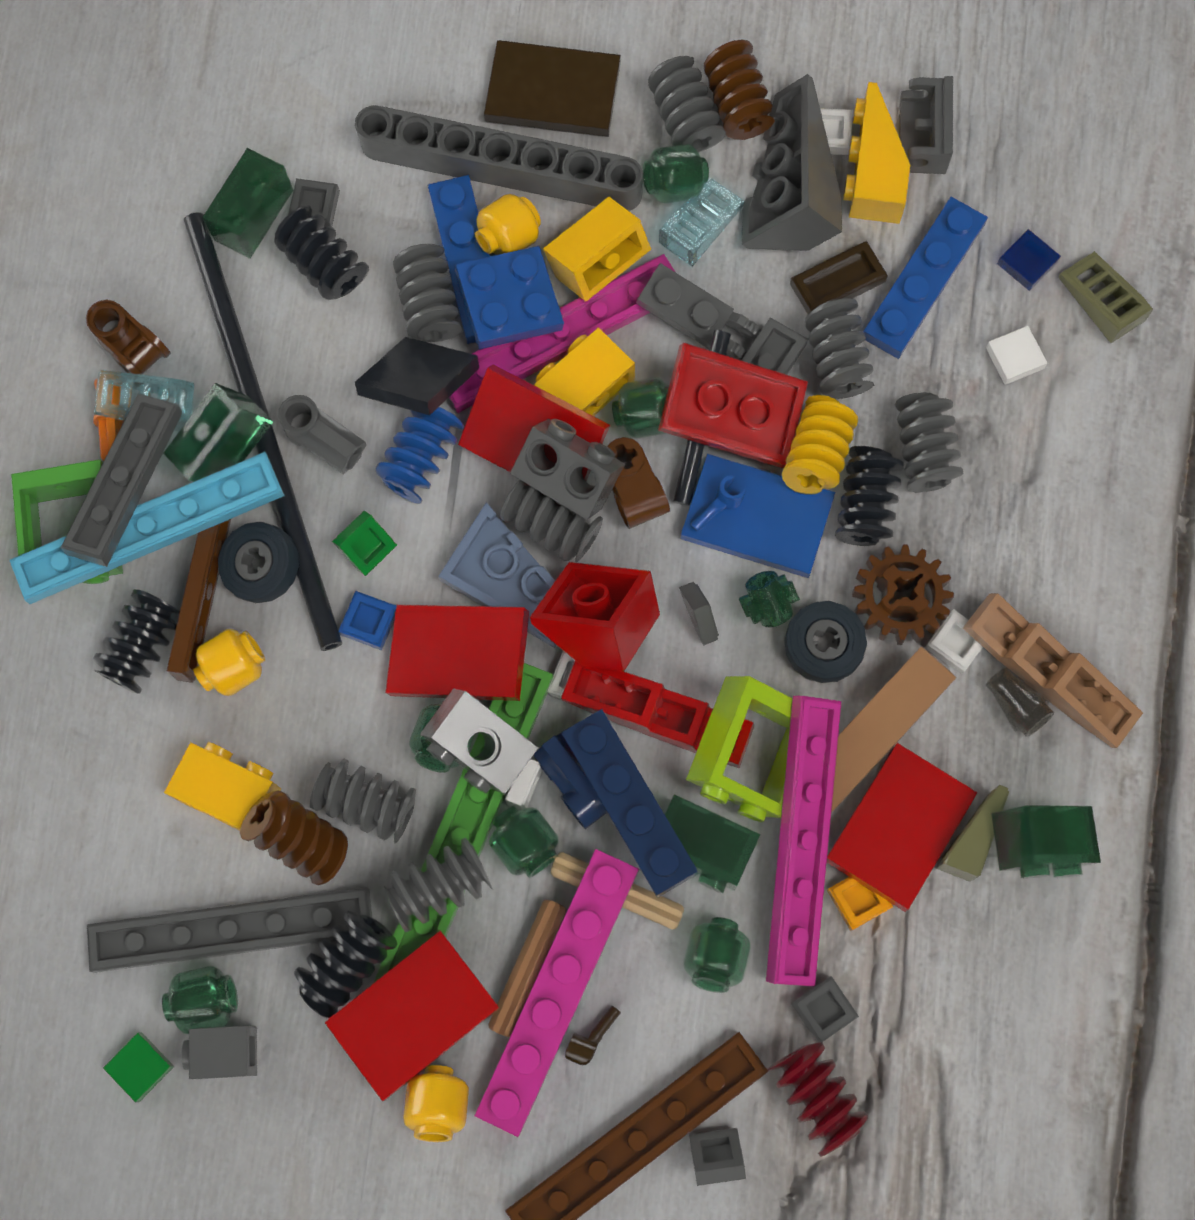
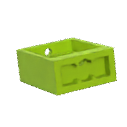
[686,676,793,823]

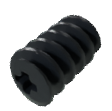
[274,205,369,300]
[835,446,904,546]
[93,590,180,694]
[294,910,398,1018]

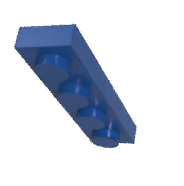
[427,175,490,344]
[863,196,988,359]

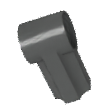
[278,395,366,475]

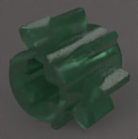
[739,571,800,628]

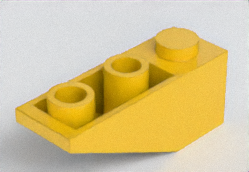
[843,82,910,224]

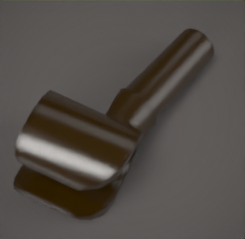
[565,1006,621,1065]

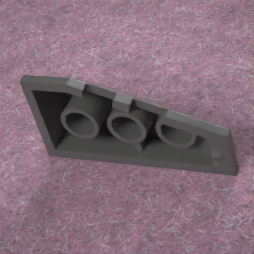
[742,74,842,251]

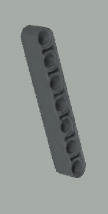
[355,105,643,211]

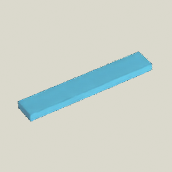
[9,452,285,604]

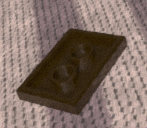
[484,40,621,137]

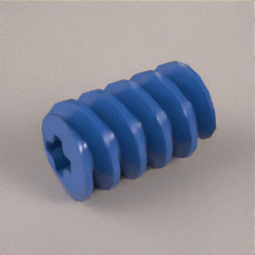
[376,407,464,504]

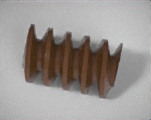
[704,39,775,140]
[239,790,348,885]

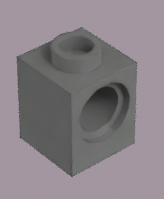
[182,1026,257,1079]

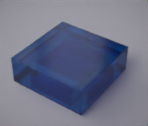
[997,229,1061,291]

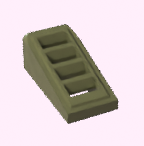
[1058,251,1153,343]
[937,785,1010,882]

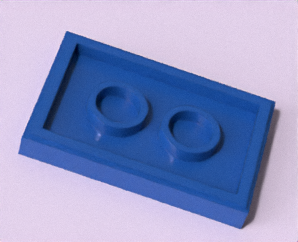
[680,454,836,578]

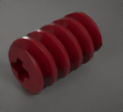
[767,1042,868,1157]

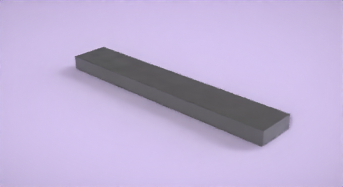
[87,887,372,973]

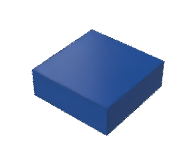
[338,591,396,651]

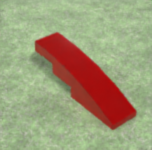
[561,660,754,769]

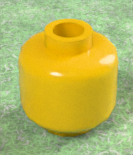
[475,194,541,255]
[193,628,265,696]
[403,1065,469,1142]

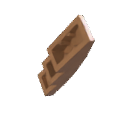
[963,593,1143,748]
[831,646,957,813]

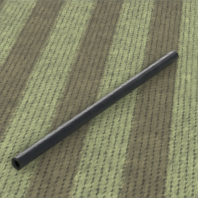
[184,212,342,651]

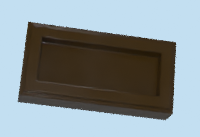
[790,241,888,314]

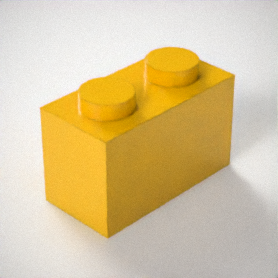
[543,197,651,302]
[534,327,635,416]
[164,741,281,831]

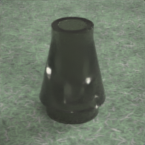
[986,668,1054,737]

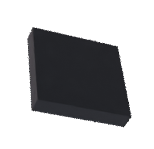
[355,337,479,416]

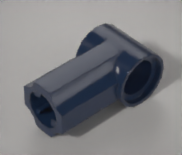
[533,733,607,829]

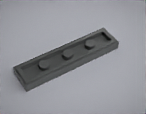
[61,393,183,567]

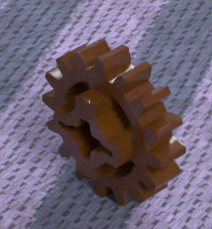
[852,544,954,645]

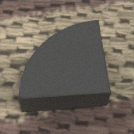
[679,581,719,646]

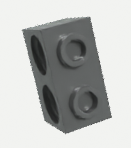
[510,419,625,520]

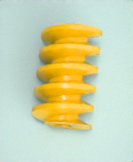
[782,395,858,494]

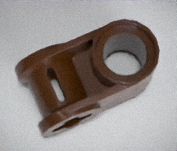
[86,299,171,384]
[607,437,670,529]

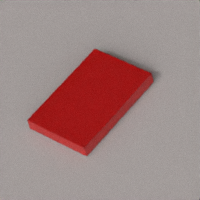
[658,342,808,468]
[458,364,610,481]
[385,605,530,701]
[827,743,978,912]
[324,931,500,1101]

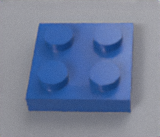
[455,246,564,350]

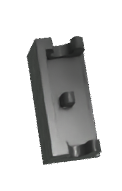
[899,76,953,174]

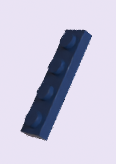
[561,709,699,898]

